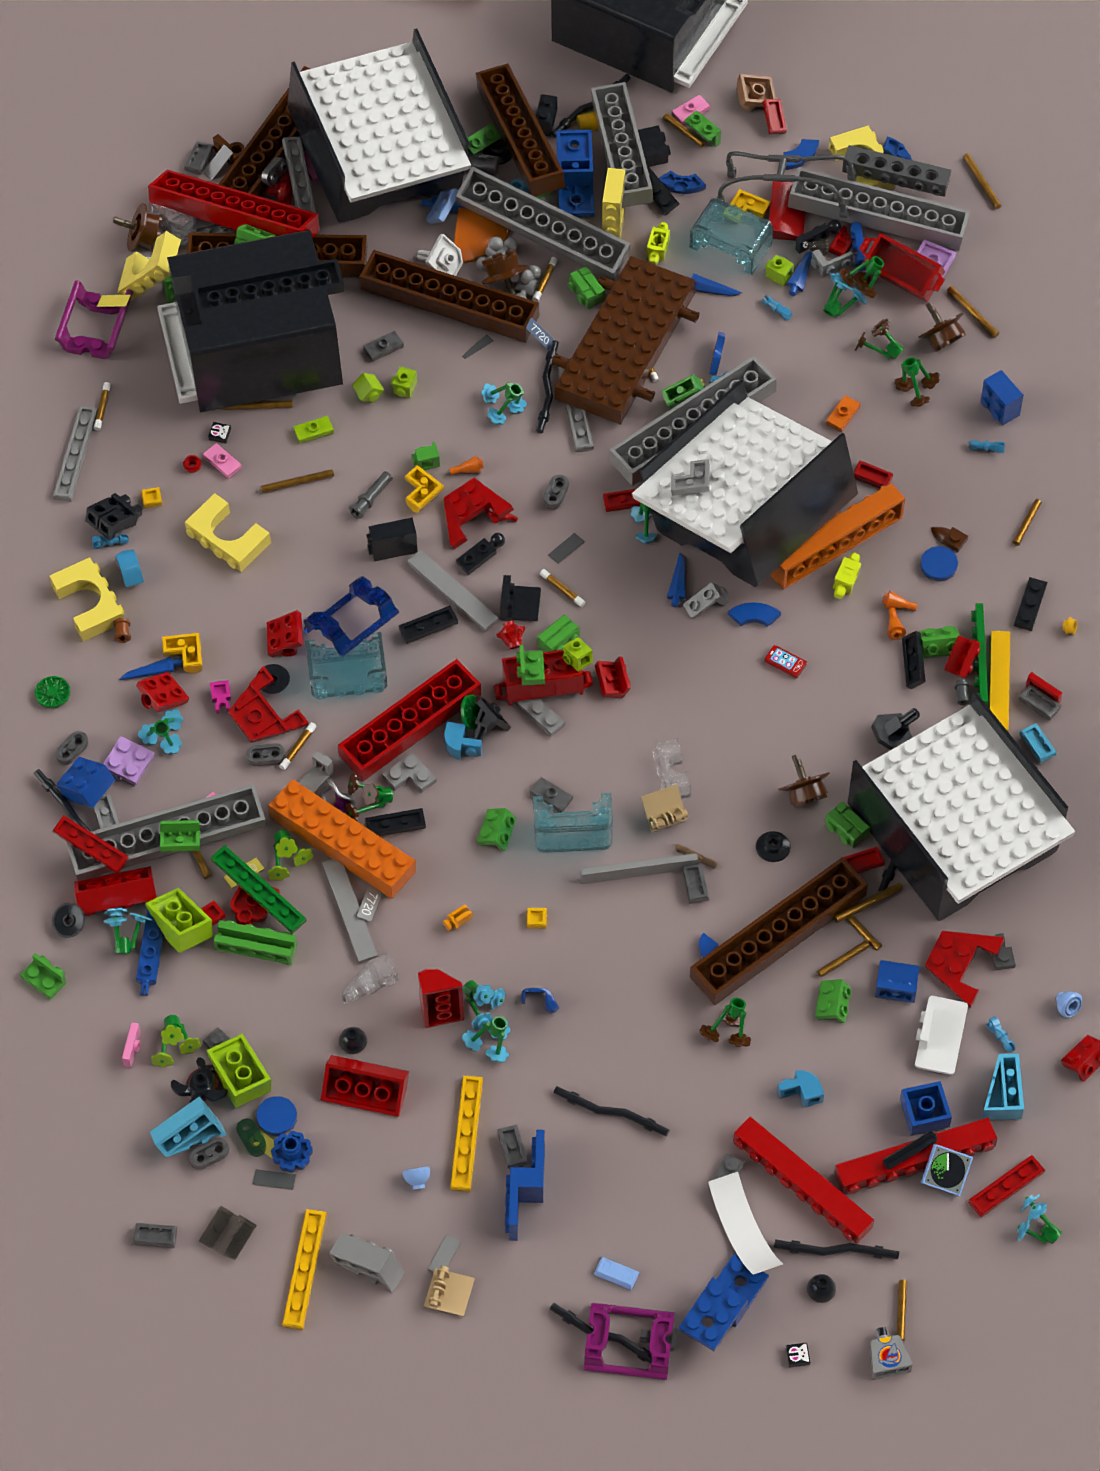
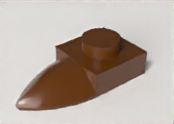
[931,527,968,553]

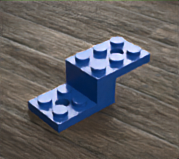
[556,130,595,218]
[505,1130,545,1241]
[679,1254,769,1352]

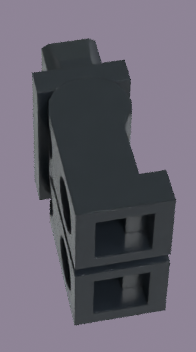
[85,493,143,541]

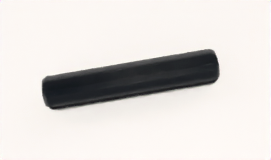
[883,1131,937,1170]

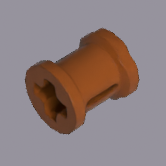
[113,618,131,643]

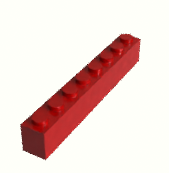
[733,1116,874,1244]
[834,1117,998,1194]

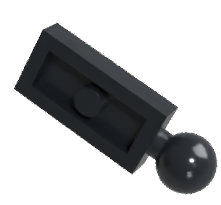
[795,220,841,254]
[456,533,505,575]

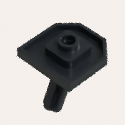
[472,695,511,742]
[871,708,920,750]

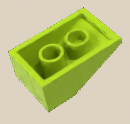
[146,888,212,953]
[207,1033,271,1108]

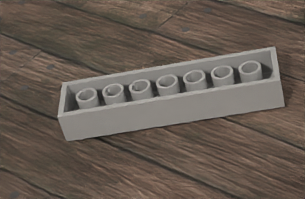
[591,82,653,208]

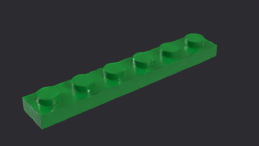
[971,603,988,705]
[211,845,307,934]

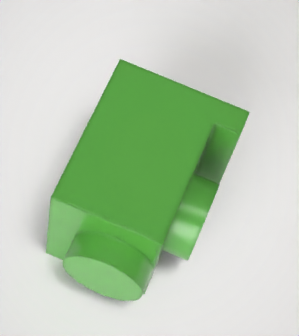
[411,442,440,470]

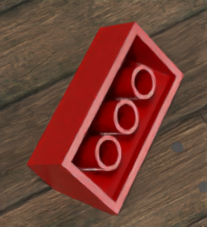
[74,866,157,916]
[418,969,464,1028]
[321,1055,409,1117]

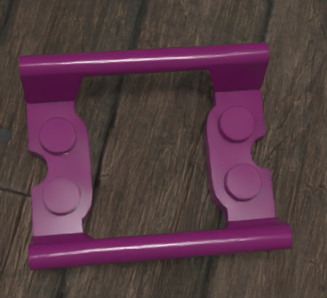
[55,280,133,359]
[584,1303,675,1380]

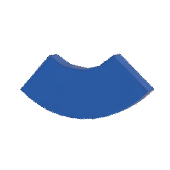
[883,136,912,160]
[783,139,819,170]
[659,171,706,194]
[709,332,726,376]
[728,602,781,627]

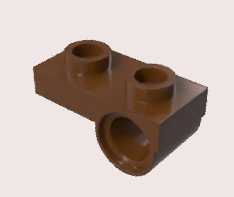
[213,134,244,165]

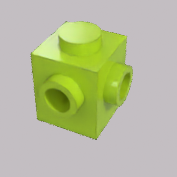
[765,255,794,286]
[391,366,417,398]
[352,372,385,403]
[563,637,593,671]

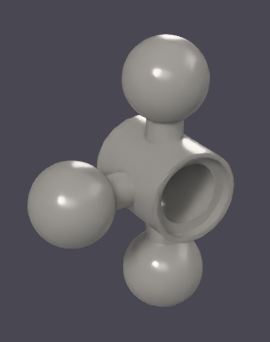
[476,237,518,271]
[515,265,541,299]

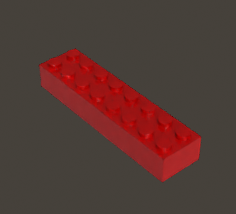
[338,659,482,782]

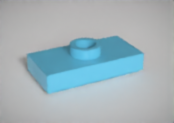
[1019,723,1057,764]

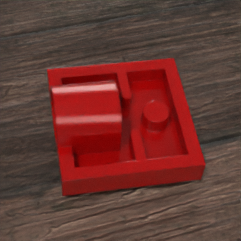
[266,610,303,658]
[136,672,189,713]

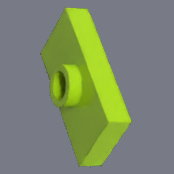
[293,416,334,444]

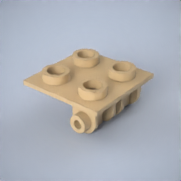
[641,784,689,832]
[424,1266,475,1317]

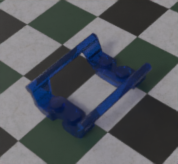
[303,576,399,657]

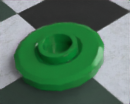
[35,676,70,708]
[461,694,481,730]

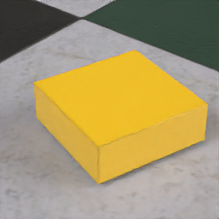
[141,487,162,509]
[527,908,547,929]

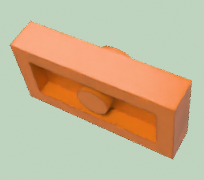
[826,395,861,433]

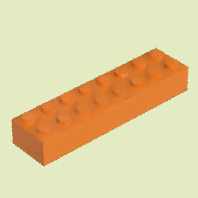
[770,483,905,590]
[268,779,416,899]

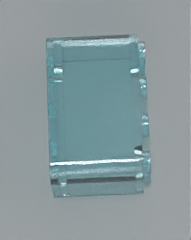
[689,198,773,275]
[305,632,387,699]
[533,793,613,853]

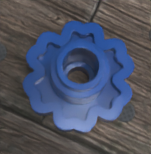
[271,1131,313,1173]

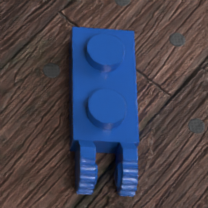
[851,222,866,271]

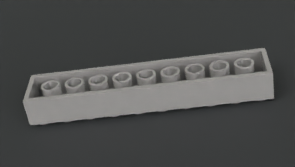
[456,166,630,280]
[788,167,970,251]
[609,356,777,486]
[66,784,266,881]

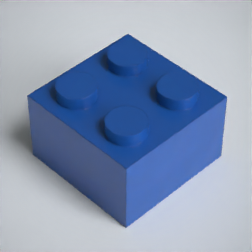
[980,370,1024,426]
[56,757,115,808]
[900,1081,952,1136]

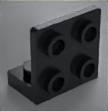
[500,575,541,621]

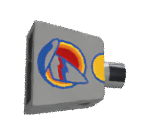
[869,1327,913,1380]

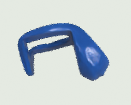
[521,988,559,1014]

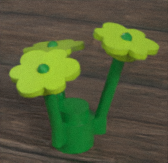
[268,830,313,881]
[151,1015,201,1067]

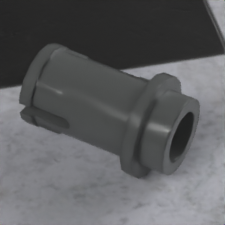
[954,679,970,705]

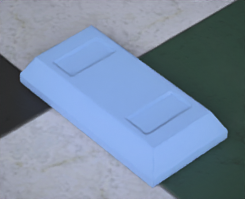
[593,1257,640,1291]

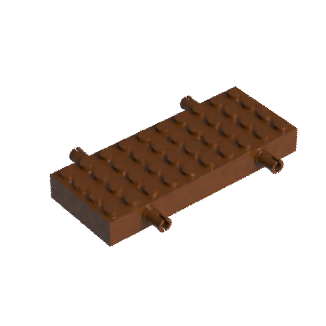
[551,256,700,425]

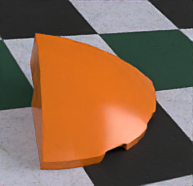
[454,208,510,263]

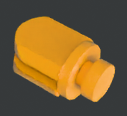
[443,905,473,931]

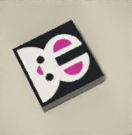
[208,422,231,443]
[786,1343,810,1367]

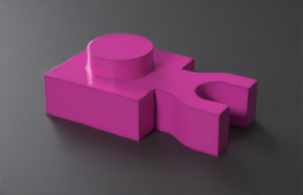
[210,680,231,714]

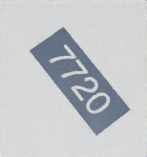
[526,317,554,351]

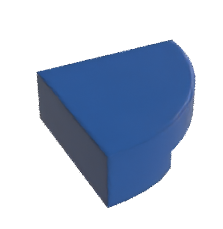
[699,933,719,958]

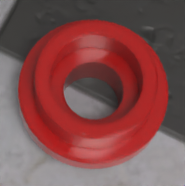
[183,455,202,473]

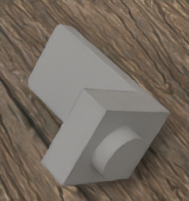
[811,249,854,277]
[683,582,730,619]
[299,751,334,793]

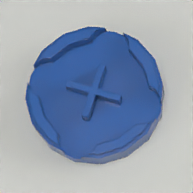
[920,546,958,581]
[257,1096,297,1136]

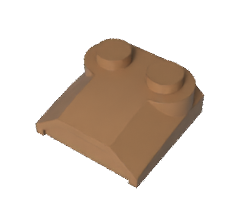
[736,74,776,111]

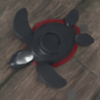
[171,1057,228,1103]

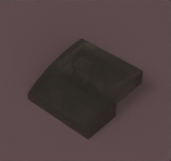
[199,1206,257,1260]

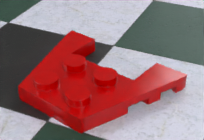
[443,478,514,549]
[228,666,309,743]
[925,931,1005,1008]

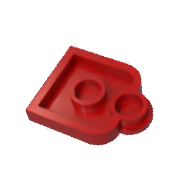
[230,886,280,925]

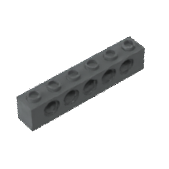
[842,145,951,197]

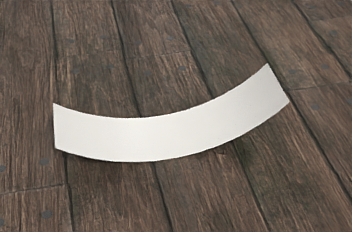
[708,1172,783,1275]

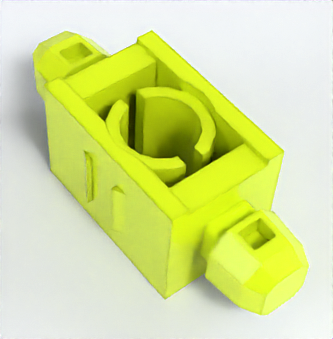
[646,222,670,265]
[832,552,862,599]

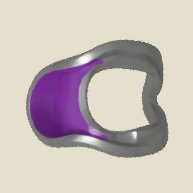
[318,777,356,814]

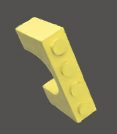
[829,125,896,190]
[602,168,625,239]
[117,231,181,301]
[185,493,271,572]
[49,557,125,642]

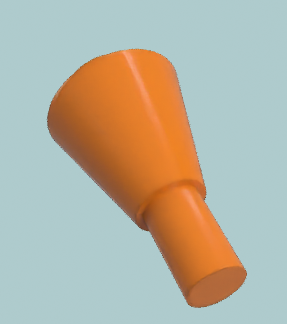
[449,455,484,475]
[882,590,918,611]
[887,608,906,640]

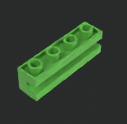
[213,920,297,965]

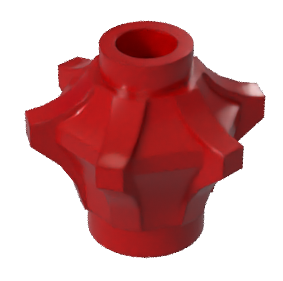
[496,621,525,650]

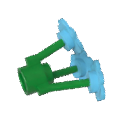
[823,273,867,318]
[481,382,527,425]
[104,908,152,954]

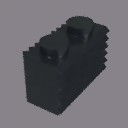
[536,94,558,136]

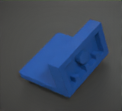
[875,960,919,1003]

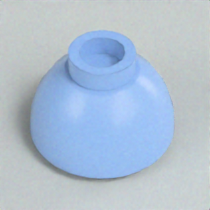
[1055,991,1082,1018]
[402,1166,431,1190]

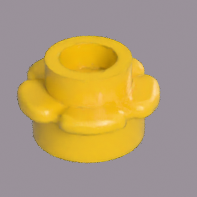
[1062,617,1077,635]

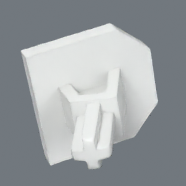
[417,234,463,276]

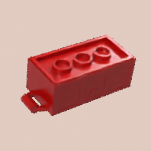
[858,233,945,302]
[493,650,593,705]

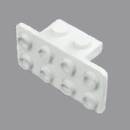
[915,996,968,1075]

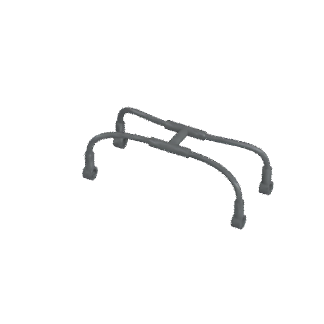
[717,151,857,218]

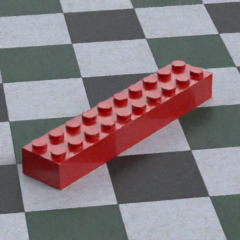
[148,169,319,238]

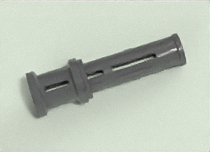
[349,471,393,519]

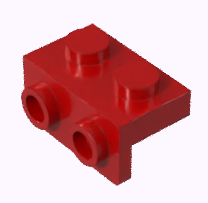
[944,635,981,678]
[594,656,631,698]
[1061,1035,1100,1082]

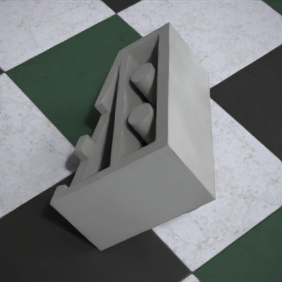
[329,1233,405,1293]

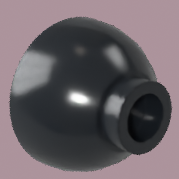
[339,1027,367,1054]
[807,1274,836,1303]

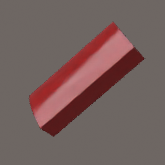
[768,181,806,241]

